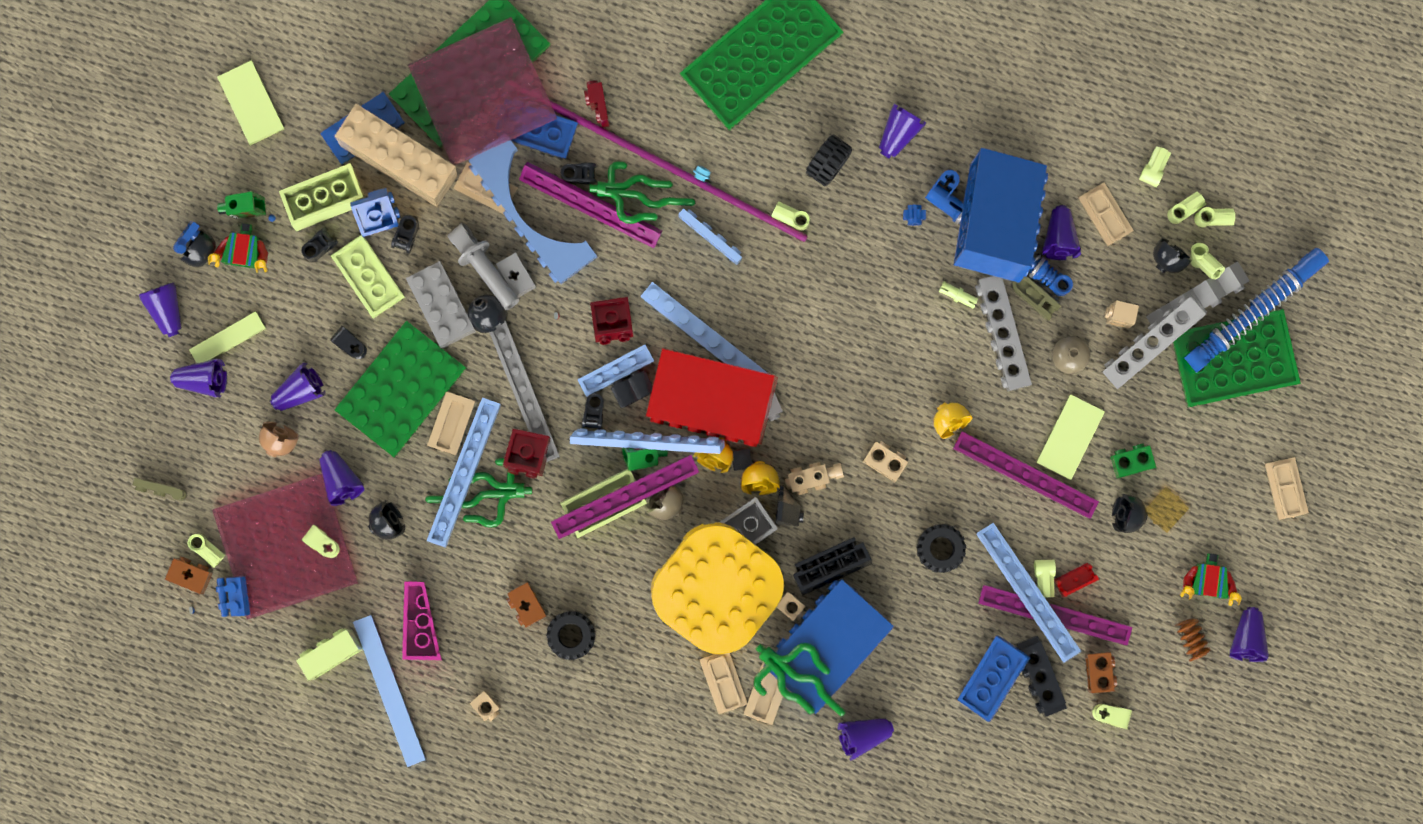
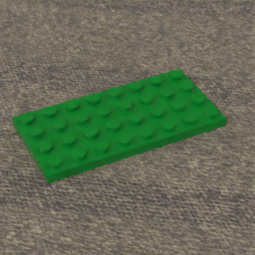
[389,0,551,149]
[680,0,844,131]

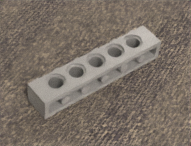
[975,276,1032,392]
[1103,295,1207,389]

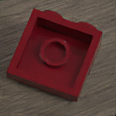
[584,80,609,128]
[590,297,634,345]
[503,429,551,479]

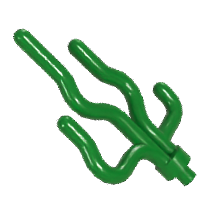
[589,161,696,224]
[425,458,533,528]
[753,643,845,716]

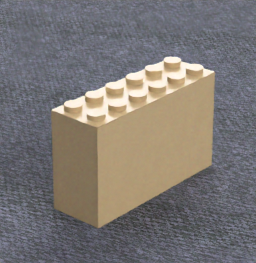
[335,104,458,207]

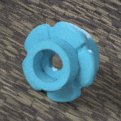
[693,165,711,181]

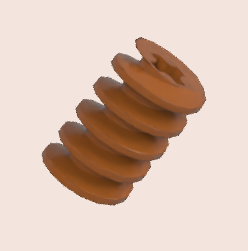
[1175,618,1211,661]

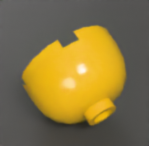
[933,402,972,439]
[694,437,733,473]
[741,461,780,495]

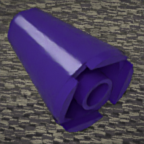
[879,103,926,159]
[1042,205,1081,260]
[139,282,182,337]
[170,359,227,397]
[270,363,326,411]
[319,450,365,506]
[1230,607,1269,662]
[838,718,894,760]

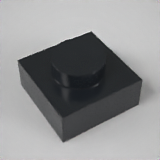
[732,449,752,471]

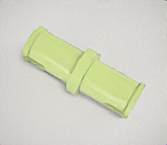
[939,281,978,309]

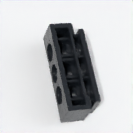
[793,537,872,596]
[1014,636,1067,717]

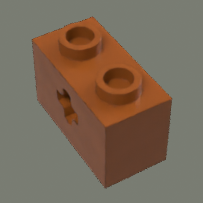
[165,556,213,594]
[506,582,547,628]

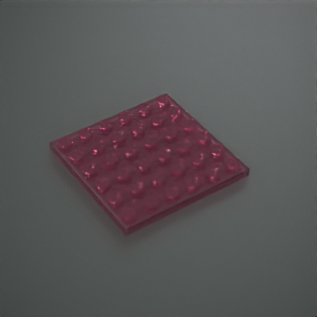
[407,18,557,165]
[212,474,358,620]

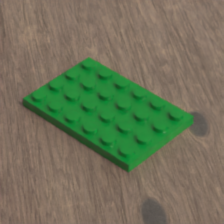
[1173,309,1301,408]
[335,321,467,458]

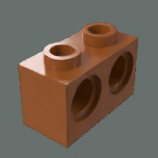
[1085,652,1117,693]

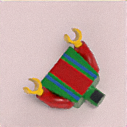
[208,223,269,273]
[1180,553,1242,606]

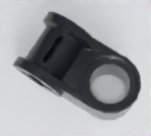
[561,163,597,184]
[391,215,419,254]
[301,227,338,262]
[330,326,367,359]
[582,393,604,430]

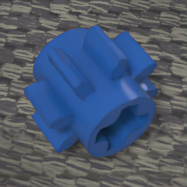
[903,205,926,226]

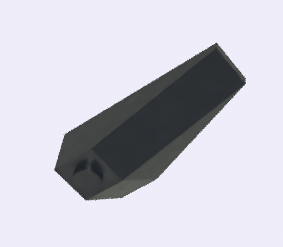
[775,485,804,527]

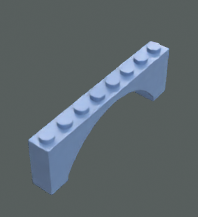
[469,133,597,284]

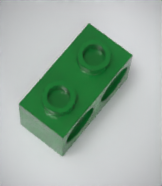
[1110,443,1157,479]

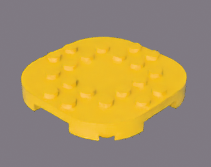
[651,522,784,654]

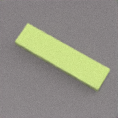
[189,311,266,363]

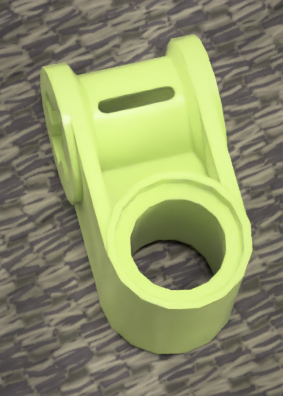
[302,524,340,558]
[1092,704,1132,729]

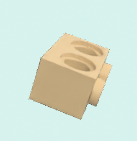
[1104,300,1139,329]
[863,441,908,483]

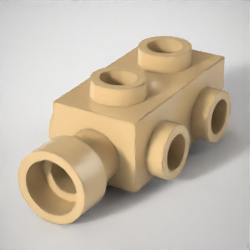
[785,462,844,496]

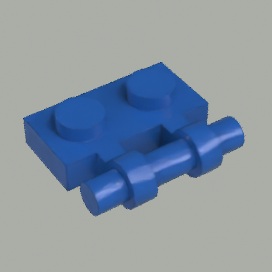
[173,221,200,254]
[216,576,250,617]

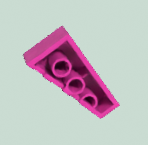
[402,582,441,660]

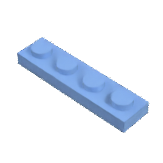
[678,208,742,265]
[578,345,654,397]

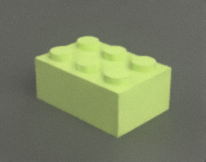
[296,628,363,681]

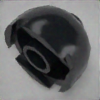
[180,228,216,267]
[1153,237,1192,273]
[468,294,507,333]
[1112,494,1148,533]
[368,500,405,540]

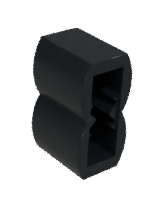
[611,369,653,409]

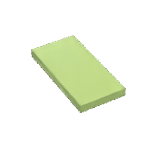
[217,61,285,145]
[330,235,405,319]
[1036,394,1105,480]

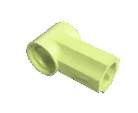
[1139,146,1171,187]
[1167,191,1206,224]
[771,201,810,231]
[1194,207,1235,227]
[1190,243,1225,280]
[188,534,225,568]
[1034,560,1056,598]

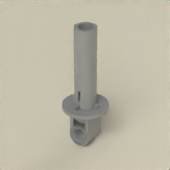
[447,222,519,310]

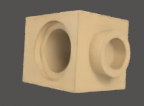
[776,592,806,621]
[470,690,501,721]

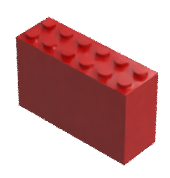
[646,349,778,447]

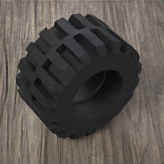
[806,134,852,187]
[916,524,967,573]
[546,611,596,660]

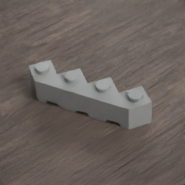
[1146,262,1250,333]

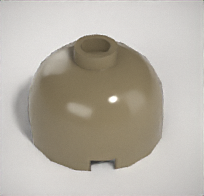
[1052,336,1090,374]
[647,484,683,520]

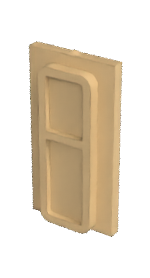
[453,162,518,215]
[1078,183,1134,247]
[427,391,476,456]
[1265,457,1309,520]
[700,653,747,714]
[743,662,783,725]

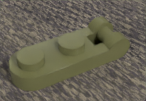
[1012,277,1061,321]
[132,478,187,501]

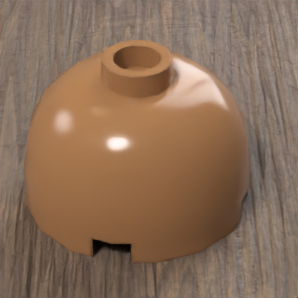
[259,421,299,457]

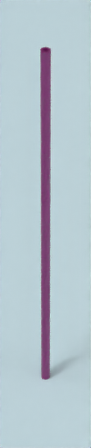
[508,81,808,242]

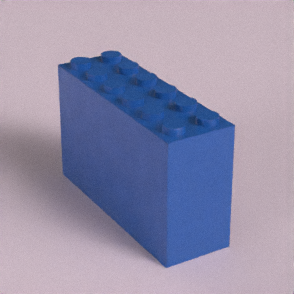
[953,148,1048,282]
[763,579,894,714]

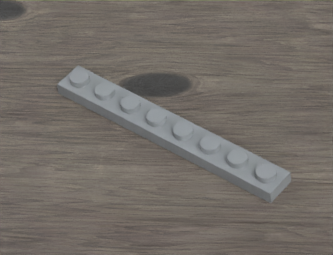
[489,320,560,463]

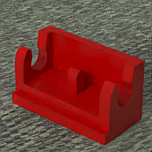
[1054,563,1099,597]

